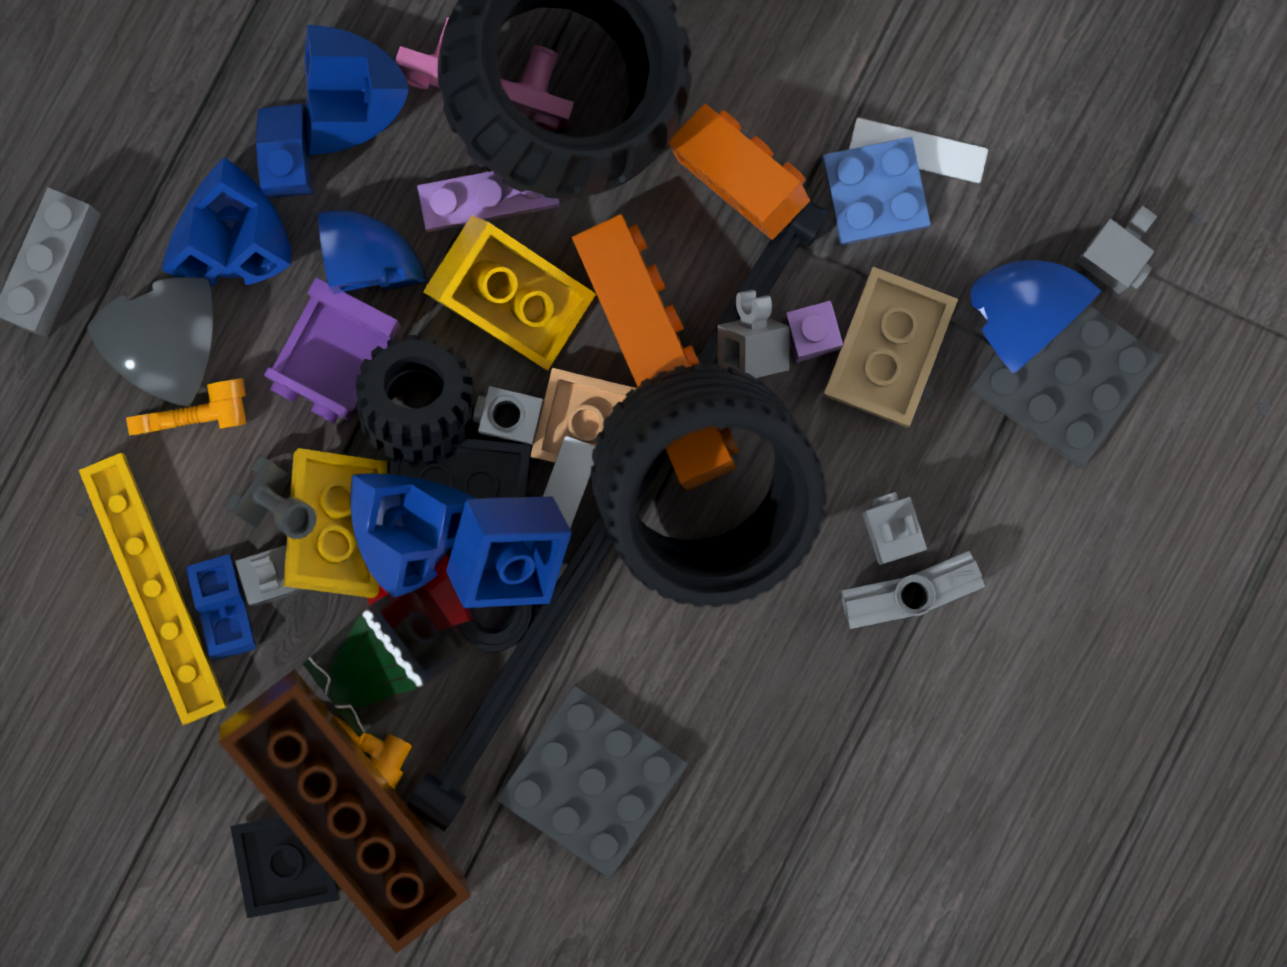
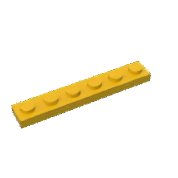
[78,453,228,726]

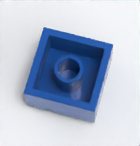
[446,496,572,608]

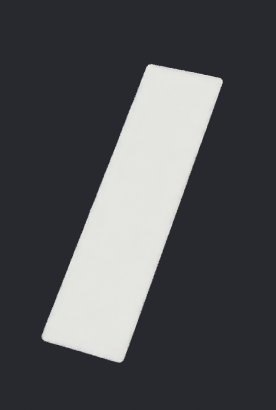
[849,118,988,183]
[543,436,595,528]

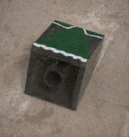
[303,586,474,737]

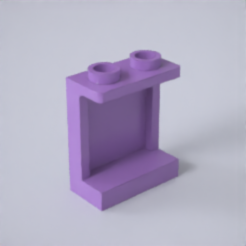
[264,278,401,424]

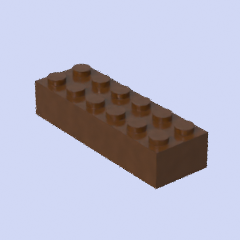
[219,669,471,953]

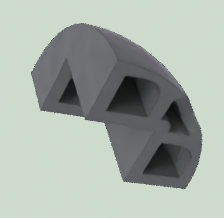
[87,277,213,407]

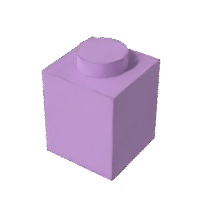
[783,300,843,363]

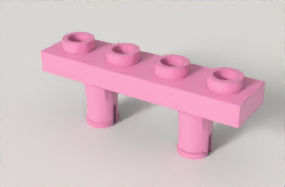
[395,17,575,131]

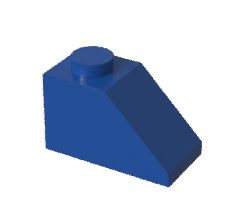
[256,104,313,199]

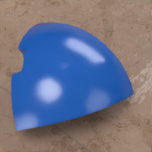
[304,25,409,155]
[162,157,291,286]
[318,210,428,294]
[970,260,1101,374]
[350,474,477,597]

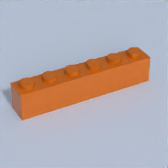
[572,214,740,491]

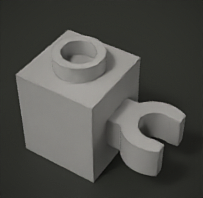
[1076,205,1157,294]
[718,289,791,378]
[862,492,927,565]
[235,545,307,606]

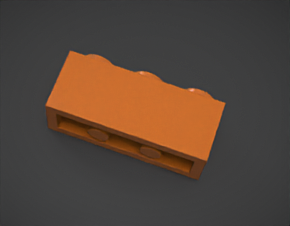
[668,103,810,240]

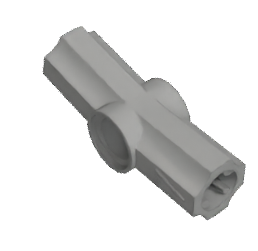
[841,551,985,630]

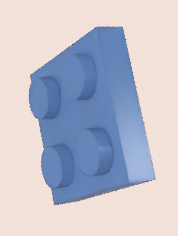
[822,137,931,246]

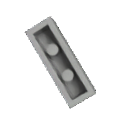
[0,187,101,338]

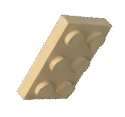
[823,267,958,428]

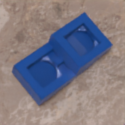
[186,554,257,661]

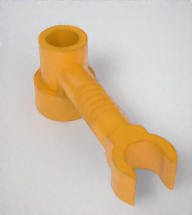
[126,378,247,436]
[333,715,412,789]

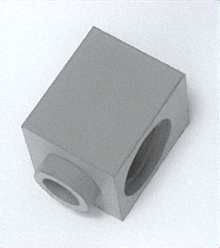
[473,386,544,447]

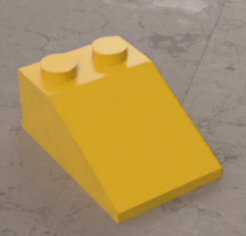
[423,215,596,371]

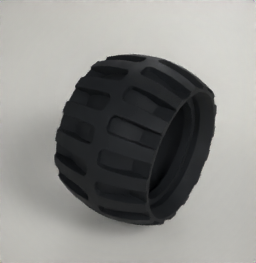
[438,0,692,199]

